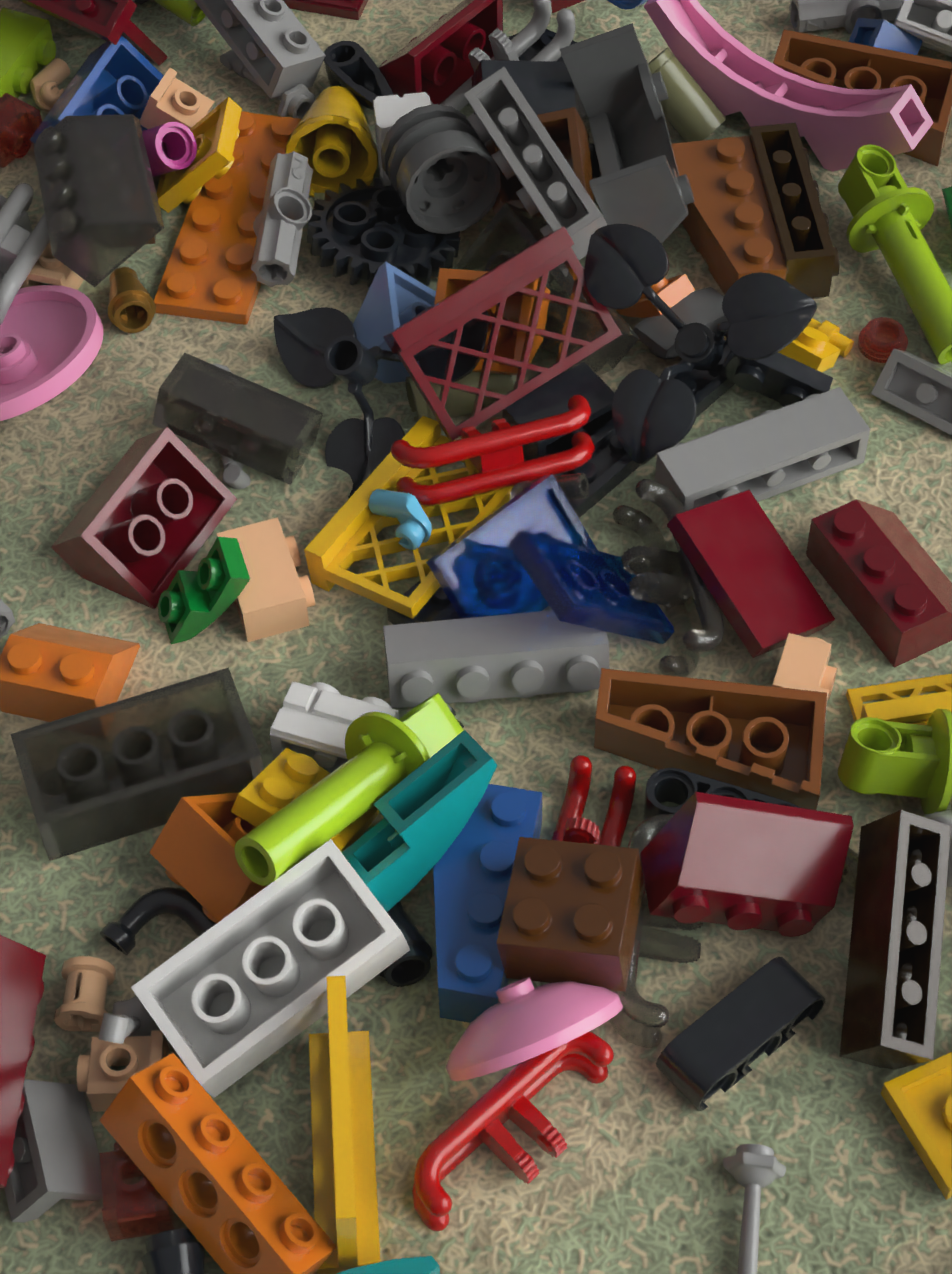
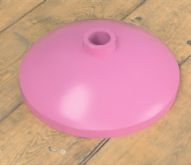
[446,977,623,1081]

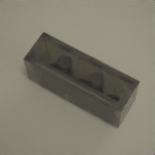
[152,353,323,485]

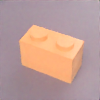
[216,517,315,642]

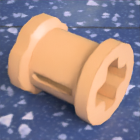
[54,956,116,1032]

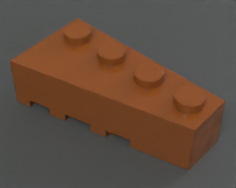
[773,29,952,167]
[672,136,787,295]
[594,668,827,810]

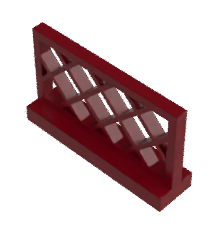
[18,0,168,66]
[383,227,622,441]

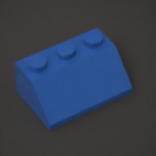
[30,35,164,182]

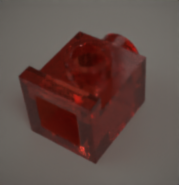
[0,93,42,168]
[99,1142,174,1241]

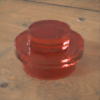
[858,317,908,363]

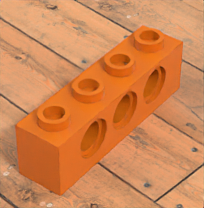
[99,1053,337,1274]

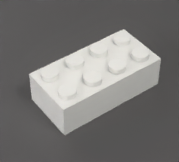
[131,839,410,1098]

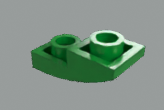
[158,537,250,644]

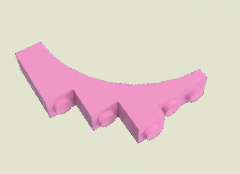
[644,0,933,172]

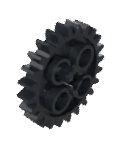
[307,177,461,290]

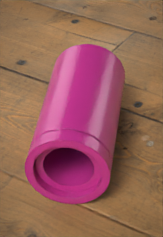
[111,122,197,180]

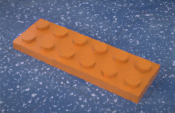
[154,111,301,325]

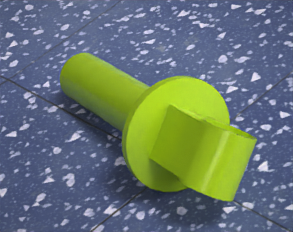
[838,144,952,365]
[234,692,464,886]
[837,709,952,815]

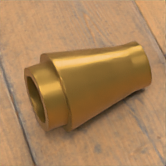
[107,267,156,333]

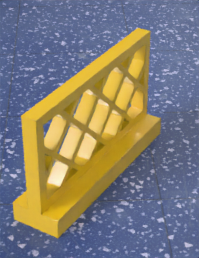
[304,416,527,619]
[308,976,380,1274]

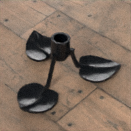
[584,224,817,465]
[273,306,490,498]

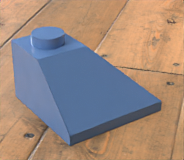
[353,262,436,383]

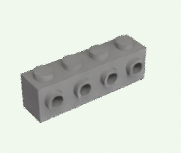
[194,0,326,99]
[464,67,607,260]
[655,387,870,516]
[383,606,609,708]

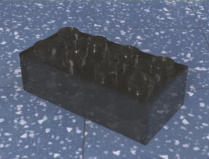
[10,667,264,861]

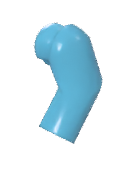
[369,489,432,550]

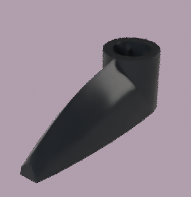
[323,41,394,111]

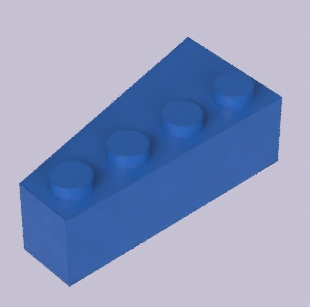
[433,784,542,1023]

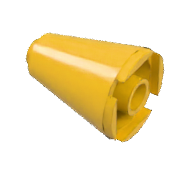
[285,86,378,197]

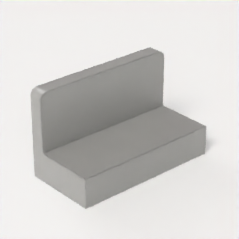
[871,349,952,435]
[4,1079,108,1223]

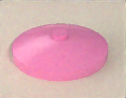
[0,285,104,421]

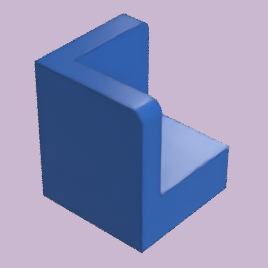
[848,18,923,55]

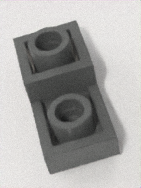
[632,287,728,359]

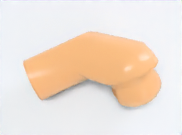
[29,58,70,111]

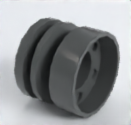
[381,104,501,234]

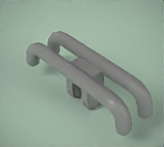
[430,0,576,121]
[0,183,68,325]

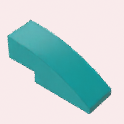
[342,730,497,912]

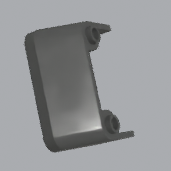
[560,23,695,244]

